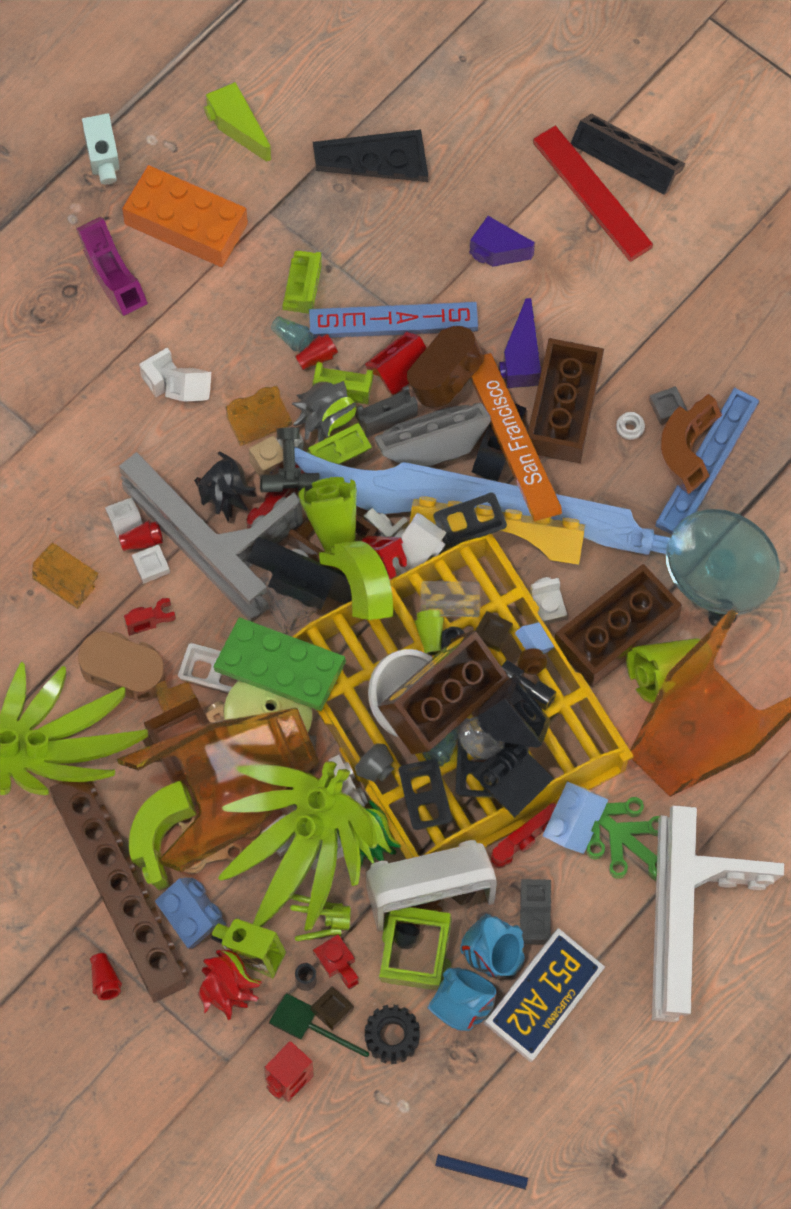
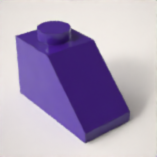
[469,216,535,267]

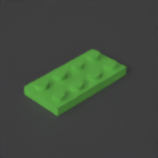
[213,617,346,711]

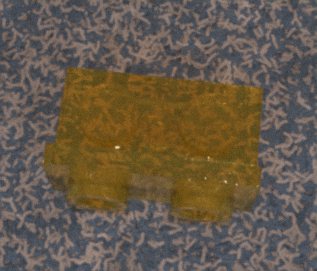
[225,386,292,446]

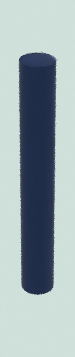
[435,1154,528,1190]

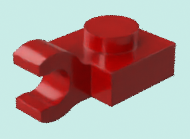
[124,598,176,636]
[313,934,359,990]

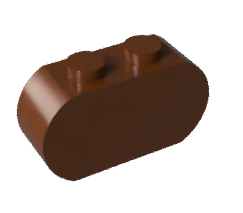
[407,326,484,408]

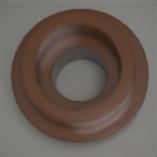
[517,648,547,675]

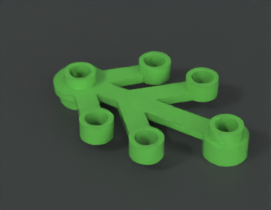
[586,797,660,881]

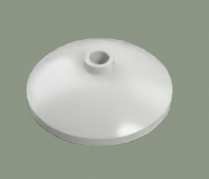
[368,649,432,738]

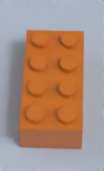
[122,165,248,268]

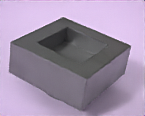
[649,386,687,424]

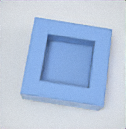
[515,622,554,654]

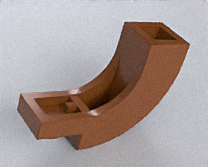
[661,394,722,495]

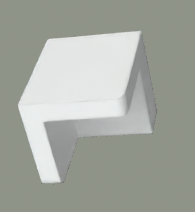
[139,348,177,397]
[165,368,211,402]

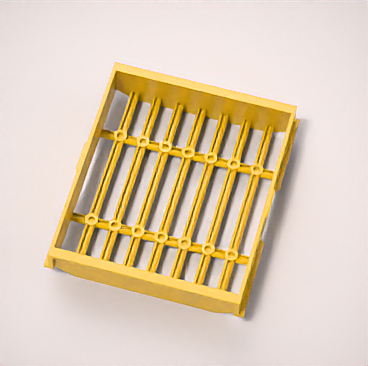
[292,533,634,859]

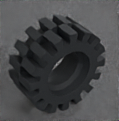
[365,1004,420,1064]

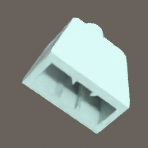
[82,113,119,185]

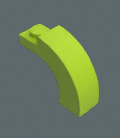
[319,541,393,620]
[129,780,197,891]

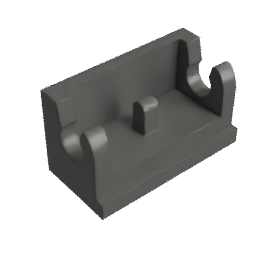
[355,385,418,437]

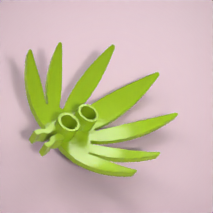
[0,662,148,795]
[218,761,377,931]

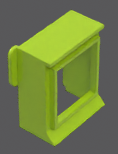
[379,907,452,990]

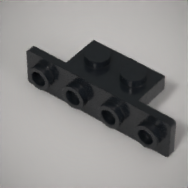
[247,536,352,610]

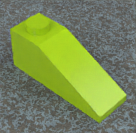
[204,82,271,162]

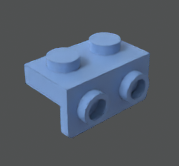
[155,878,226,949]

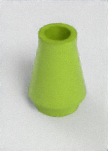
[414,610,444,655]

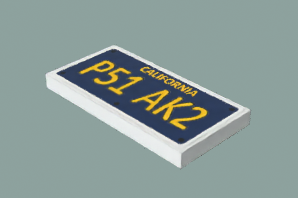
[484,928,605,1062]

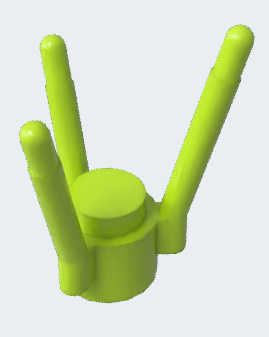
[290,894,351,942]

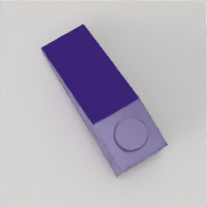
[499,298,541,389]

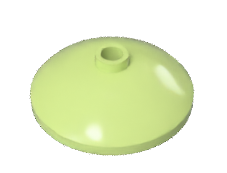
[224,681,312,755]

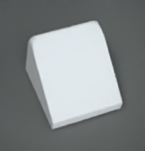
[105,498,143,538]

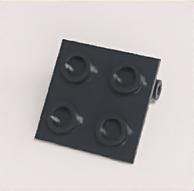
[472,742,554,818]

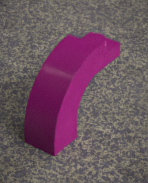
[76,216,148,316]

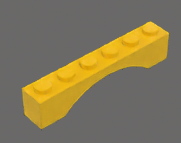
[409,496,585,565]

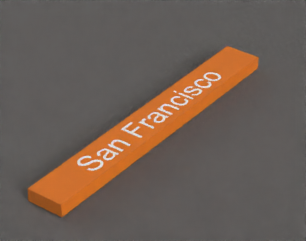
[470,353,562,522]

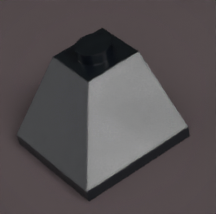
[477,675,551,748]

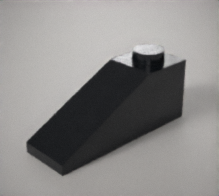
[471,403,526,482]

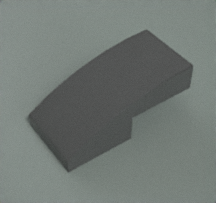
[520,879,551,945]

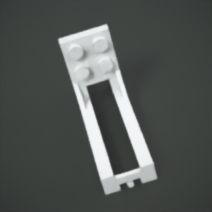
[652,805,784,1022]

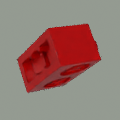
[264,1041,314,1103]

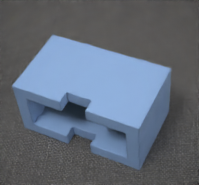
[542,781,608,854]

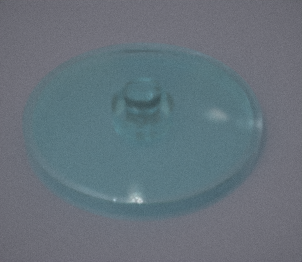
[666,509,780,615]

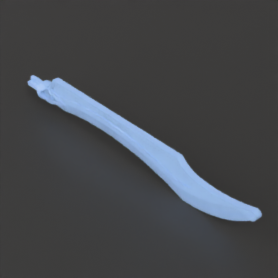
[294,447,682,557]

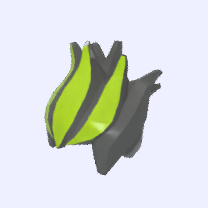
[292,381,356,443]

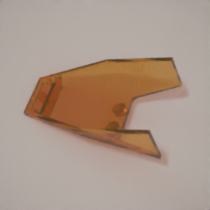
[630,606,791,797]
[116,708,319,872]

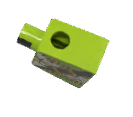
[211,918,286,979]

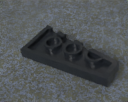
[313,129,429,182]

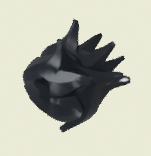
[194,451,256,521]

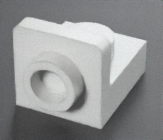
[364,508,409,537]
[530,577,568,625]

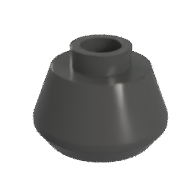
[355,743,394,782]

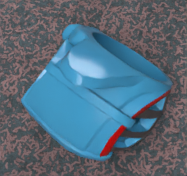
[460,914,525,978]
[427,967,496,1031]

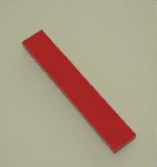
[533,125,653,262]

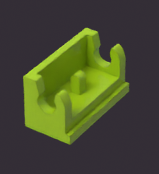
[282,251,322,314]
[312,362,374,405]
[307,423,372,464]

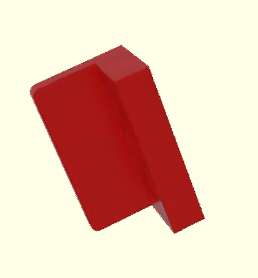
[365,332,427,395]

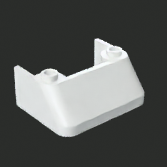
[366,840,497,931]

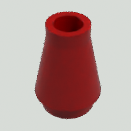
[295,334,338,370]
[119,520,163,551]
[90,953,122,1001]

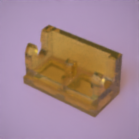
[32,542,98,609]

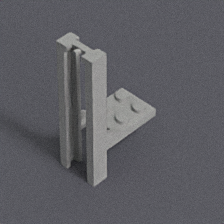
[119,452,303,622]

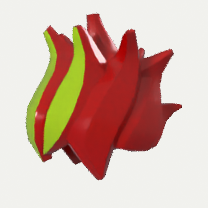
[198,950,262,1020]

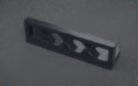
[571,113,685,195]

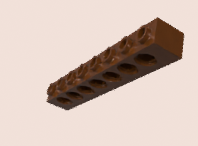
[49,781,189,1003]

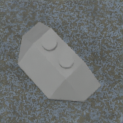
[374,403,491,467]

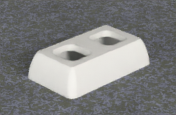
[178,643,239,693]

